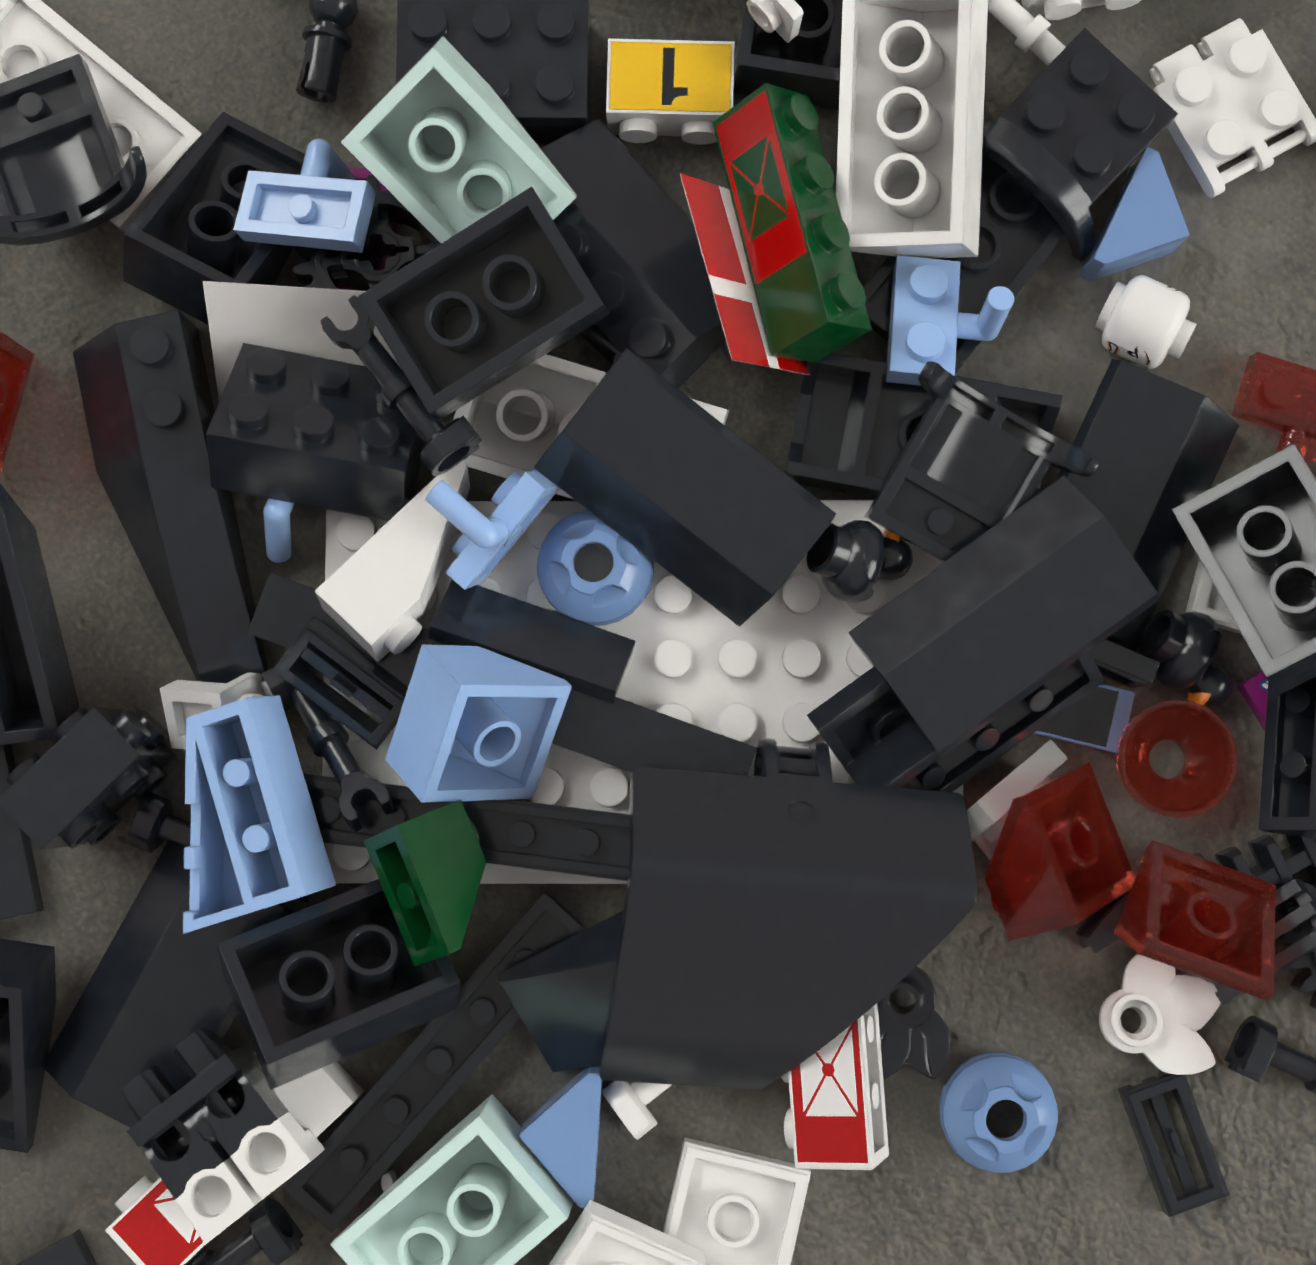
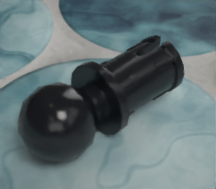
[296,0,358,103]

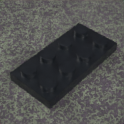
[863,110,1065,375]

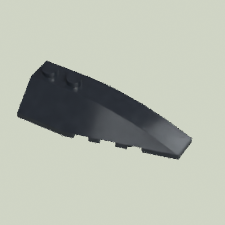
[73,310,268,684]

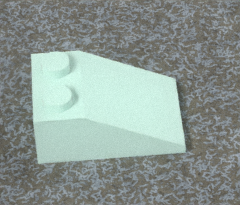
[341,36,577,243]
[330,1094,574,1265]

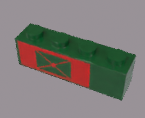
[712,83,872,363]

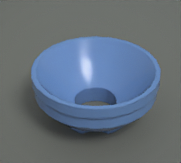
[537,509,654,626]
[939,1052,1058,1173]

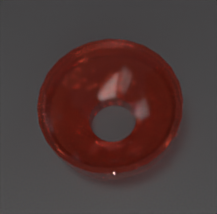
[1116,700,1238,818]

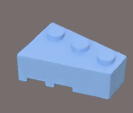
[183,695,336,934]

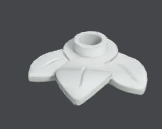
[1099,945,1221,1075]

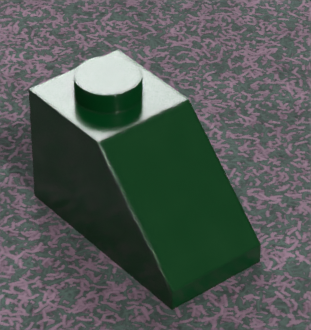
[364,800,486,966]

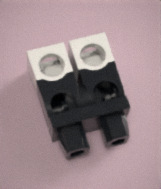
[120,1026,325,1245]

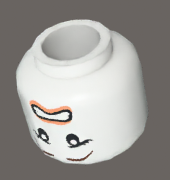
[1095,275,1197,369]

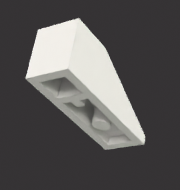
[315,461,470,662]

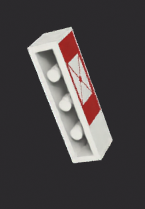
[781,1002,889,1170]
[105,1062,364,1265]

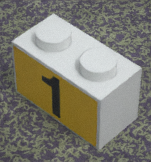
[606,39,735,145]

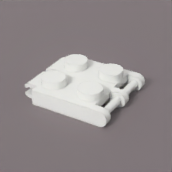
[1149,18,1316,198]

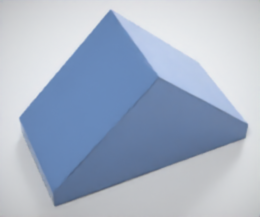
[1079,147,1190,281]
[518,1066,603,1208]

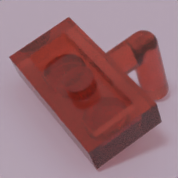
[1231,352,1316,465]

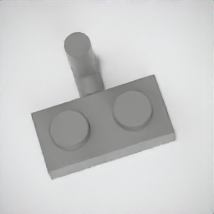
[967,739,1068,879]

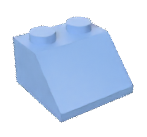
[385,644,572,803]

